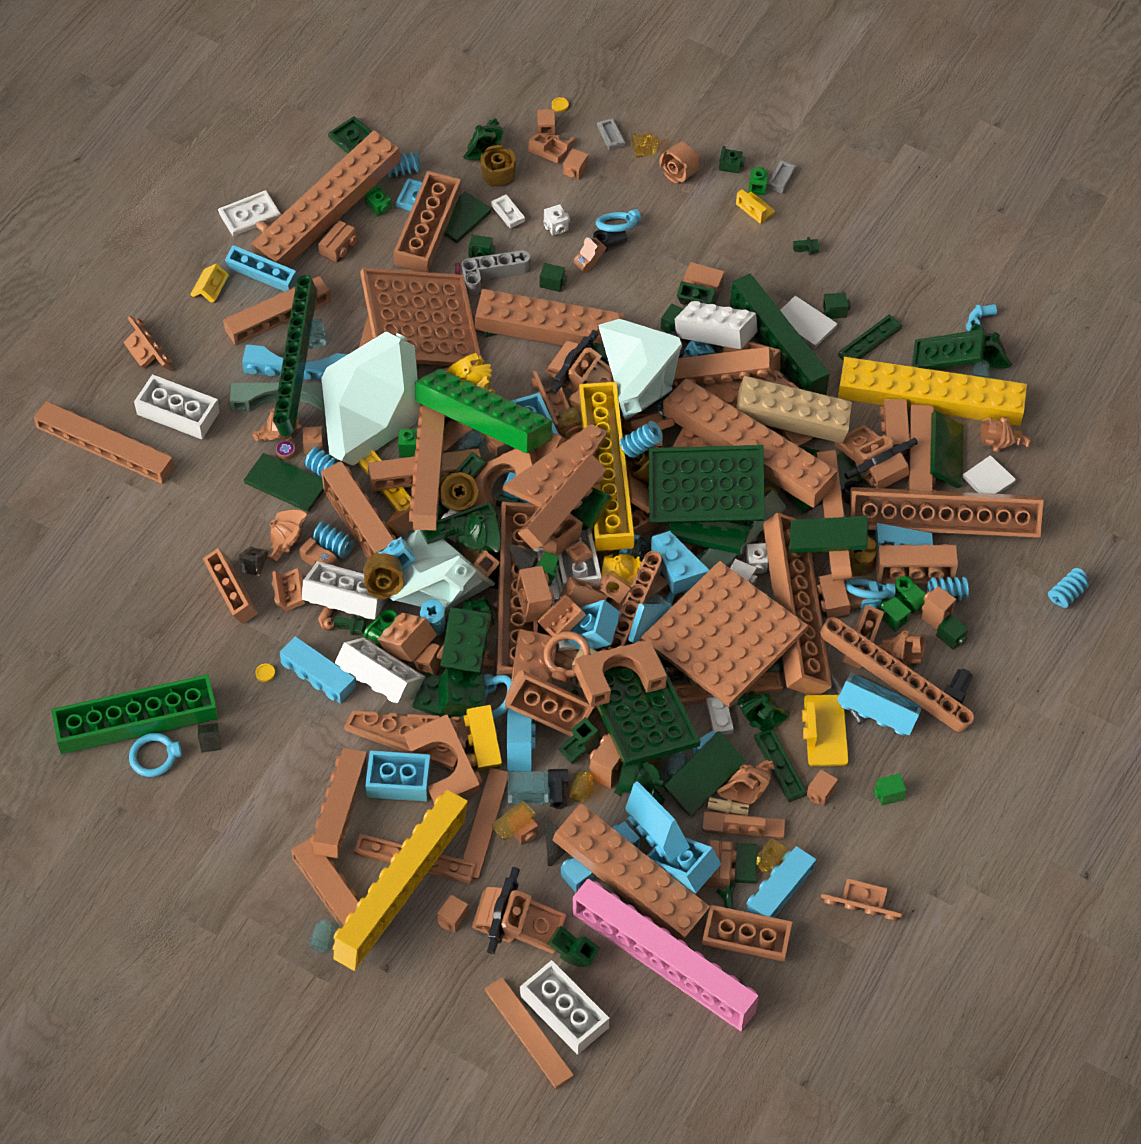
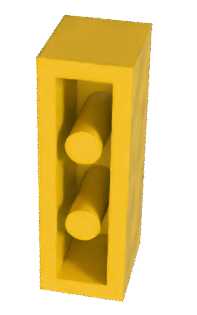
[463,705,502,771]

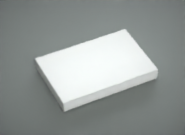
[218,190,281,237]
[780,296,838,349]

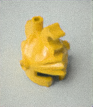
[446,353,496,393]
[601,554,652,589]

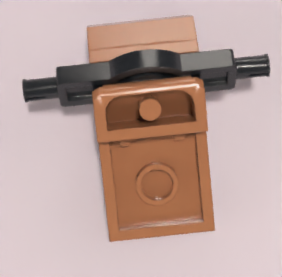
[545,330,614,395]
[834,425,918,488]
[472,867,566,954]

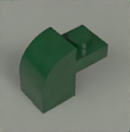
[558,717,600,765]
[547,926,600,967]

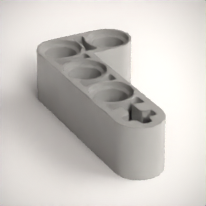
[462,250,530,296]

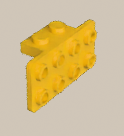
[802,695,848,766]

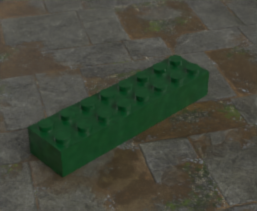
[729,273,830,395]

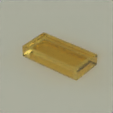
[492,800,536,841]

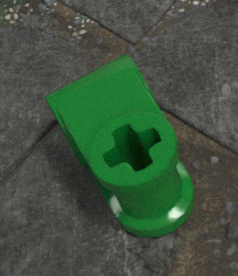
[895,576,926,614]
[363,609,397,648]

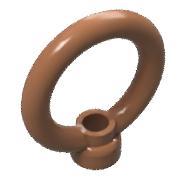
[544,631,591,683]

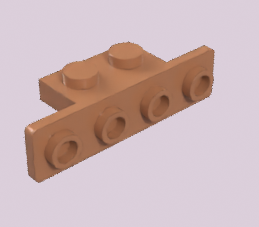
[123,316,174,371]
[531,371,572,434]
[703,812,785,839]
[821,879,903,921]

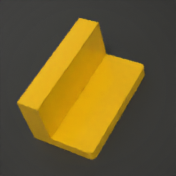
[736,189,775,224]
[190,263,229,303]

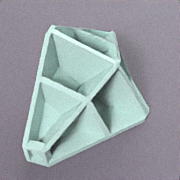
[598,319,682,421]
[322,332,420,466]
[389,529,495,612]

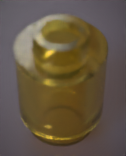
[570,771,596,802]

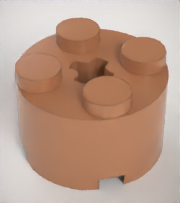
[659,141,700,183]

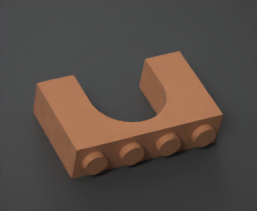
[470,449,538,511]
[574,640,667,707]
[403,715,482,803]

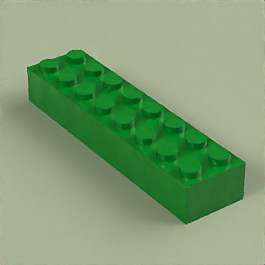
[415,369,552,454]
[51,674,218,754]

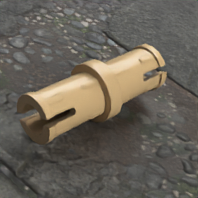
[707,797,749,816]

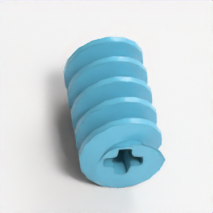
[387,151,420,179]
[620,421,663,458]
[304,446,338,477]
[312,521,355,558]
[1048,568,1089,608]
[927,577,969,601]
[420,600,446,636]

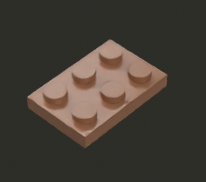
[511,629,557,684]

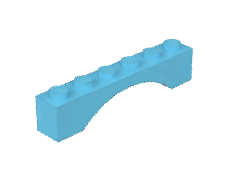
[242,345,348,381]

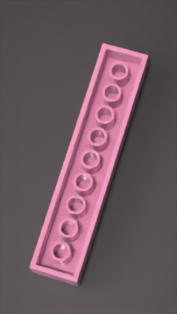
[573,879,759,1031]

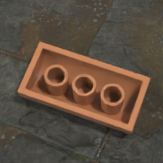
[505,670,594,737]
[702,905,792,962]

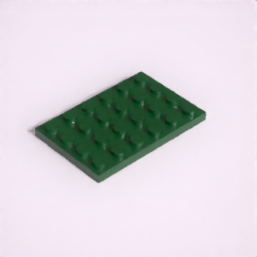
[649,445,765,524]
[597,650,701,767]

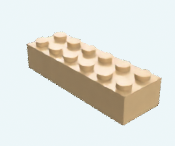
[736,376,852,444]

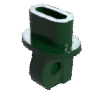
[793,237,819,255]
[334,615,365,635]

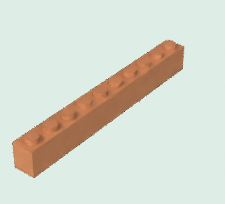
[409,405,446,530]

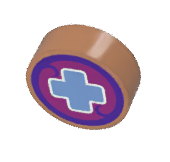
[276,441,295,460]

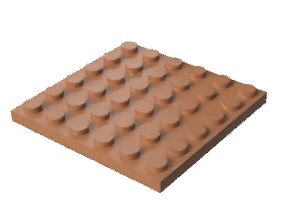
[360,268,480,366]
[641,561,808,708]

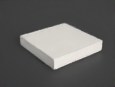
[963,455,1016,494]

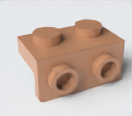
[272,568,306,612]
[538,594,586,637]

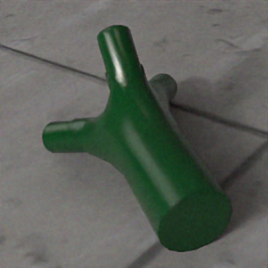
[716,883,736,909]

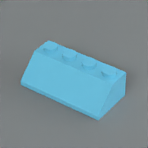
[837,672,922,735]
[625,781,690,862]

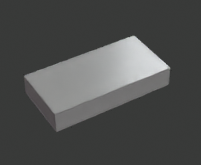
[597,118,625,151]
[767,160,797,194]

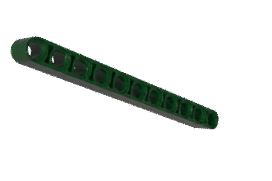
[273,275,317,437]

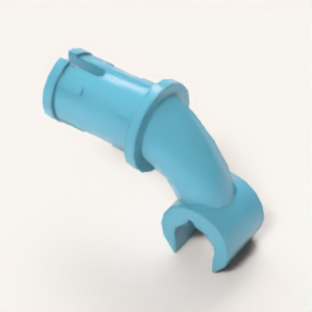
[966,304,997,331]

